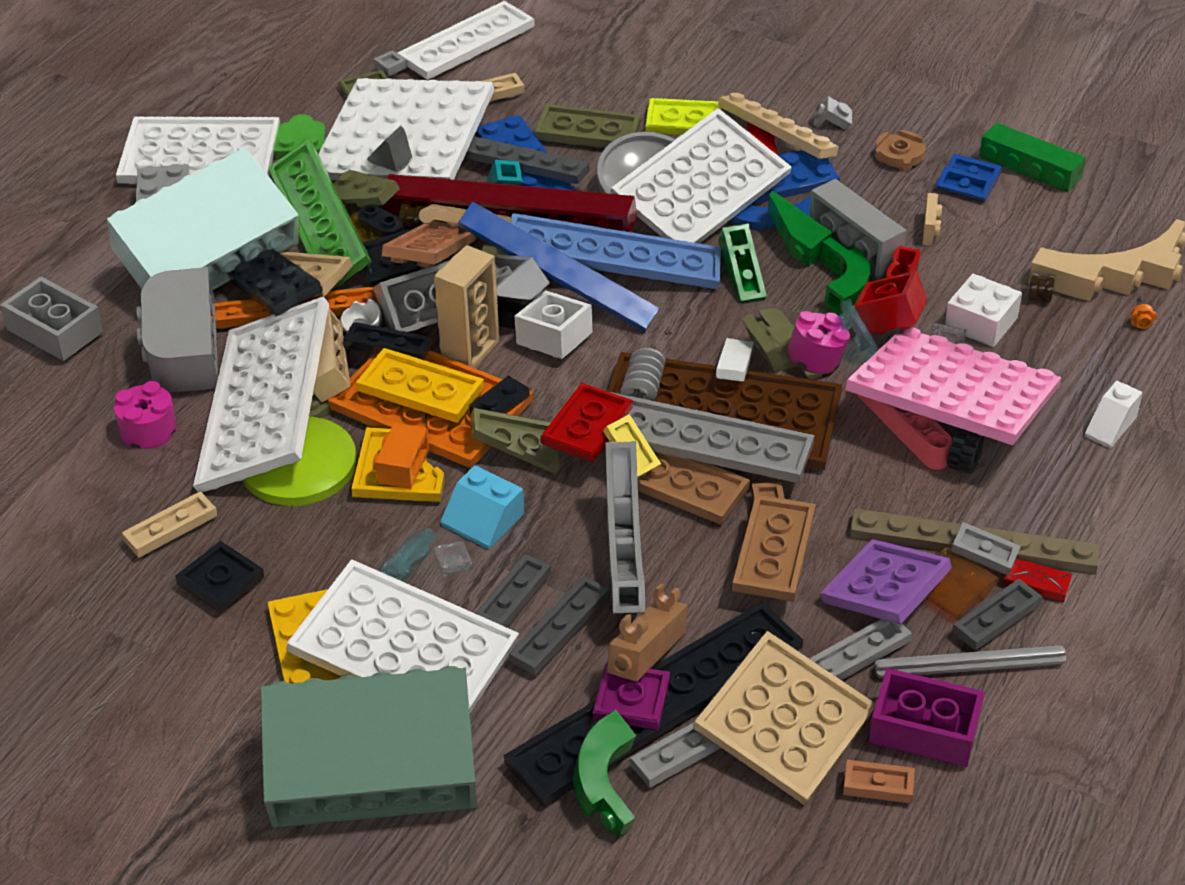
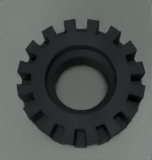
[947,427,987,474]

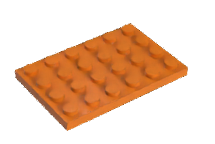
[328,350,533,469]

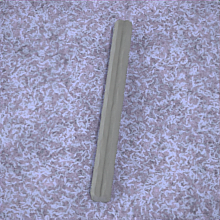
[875,645,1066,678]

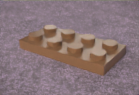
[637,452,750,525]
[732,495,816,602]

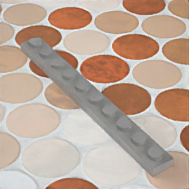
[630,619,912,788]

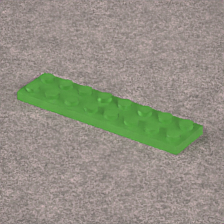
[269,139,372,291]

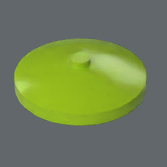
[242,416,357,506]

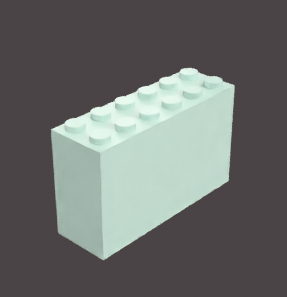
[107,147,299,290]

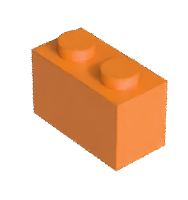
[372,422,430,490]

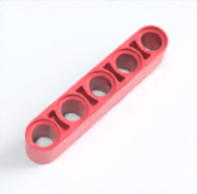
[857,365,952,470]

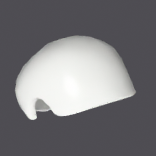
[340,299,382,334]

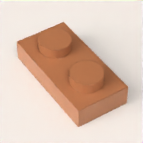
[843,760,915,804]

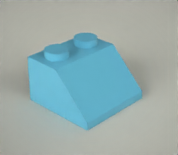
[440,465,525,550]

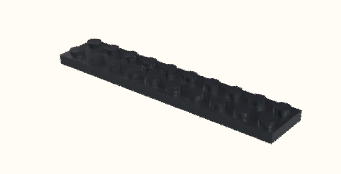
[504,602,803,807]

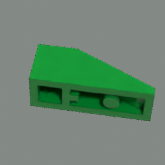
[768,191,832,266]
[718,224,767,303]

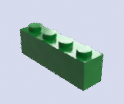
[979,122,1086,192]

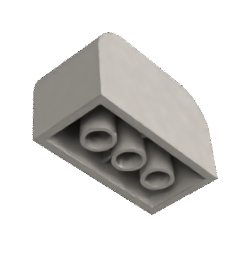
[136,267,218,392]

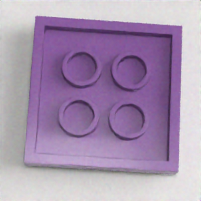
[820,539,952,624]

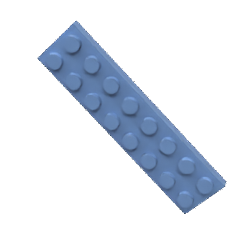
[506,213,721,289]

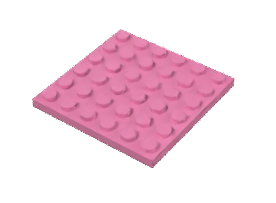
[845,327,1061,445]

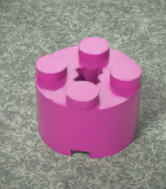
[787,311,850,374]
[114,381,177,449]

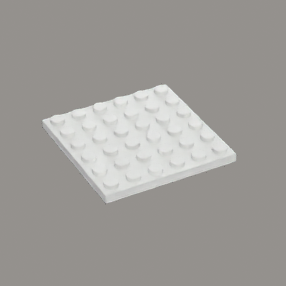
[318,78,495,180]

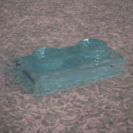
[839,299,879,358]
[379,528,437,579]

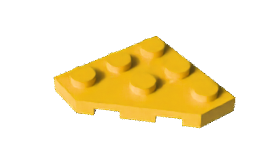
[351,427,445,502]

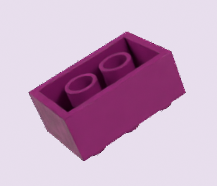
[869,668,985,767]

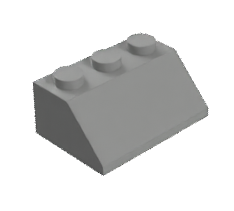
[494,254,549,300]

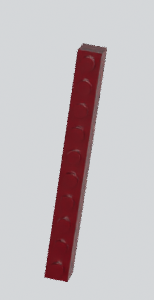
[382,174,637,232]

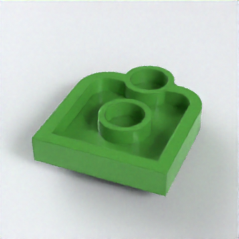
[274,115,326,159]

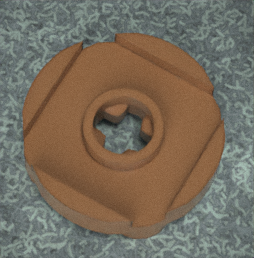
[875,130,926,171]

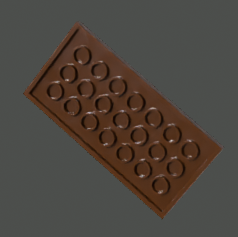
[608,352,842,470]

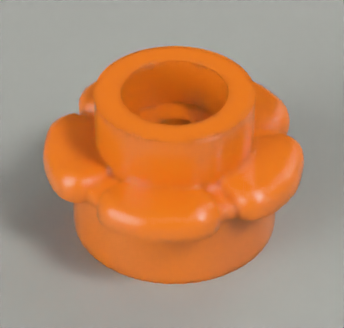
[1130,304,1157,329]

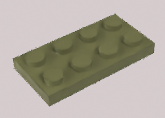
[534,104,641,148]

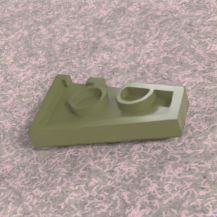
[333,169,400,207]
[471,408,560,474]

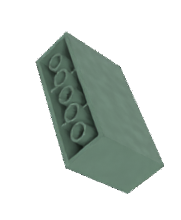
[261,666,478,828]

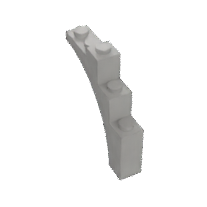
[605,441,645,613]

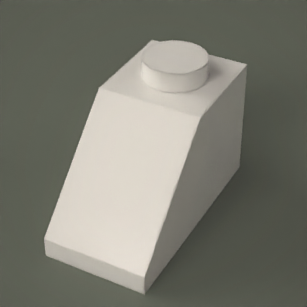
[1084,381,1143,449]

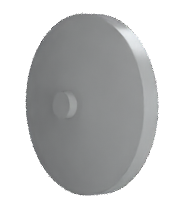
[597,132,676,194]

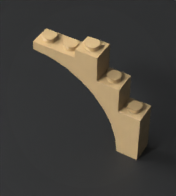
[1028,219,1185,302]

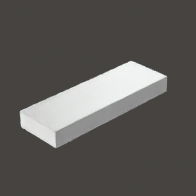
[716,338,754,382]

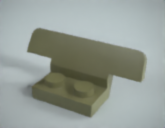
[742,308,823,380]

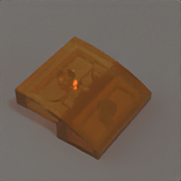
[925,546,1000,620]

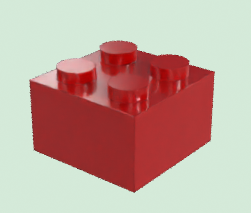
[854,271,928,335]

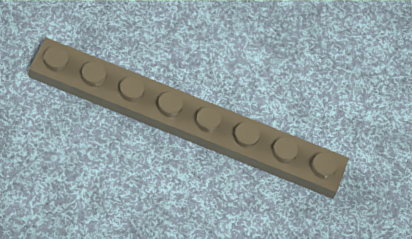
[850,508,1099,574]

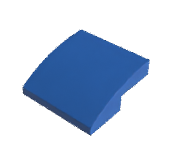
[936,154,1002,201]

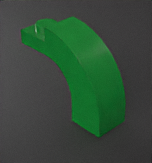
[821,237,870,319]
[573,710,636,838]

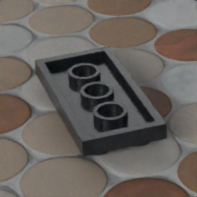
[227,249,323,316]

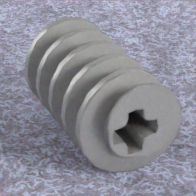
[620,348,665,401]

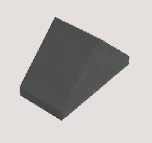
[367,125,412,172]

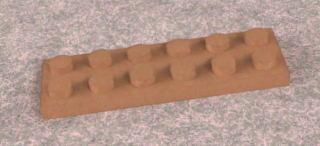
[382,220,479,267]

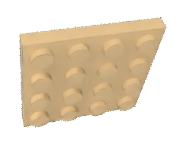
[693,631,876,805]

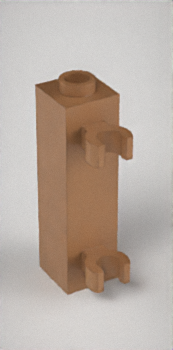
[607,583,688,682]

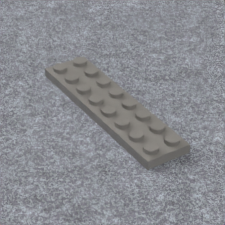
[608,392,814,483]

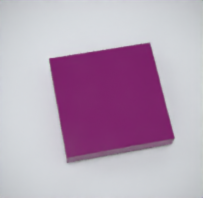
[593,662,670,730]

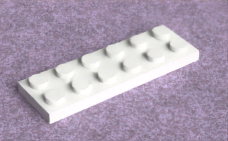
[398,1,535,80]

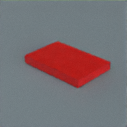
[540,383,633,463]

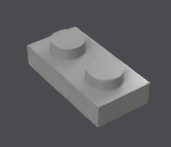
[950,522,1021,575]

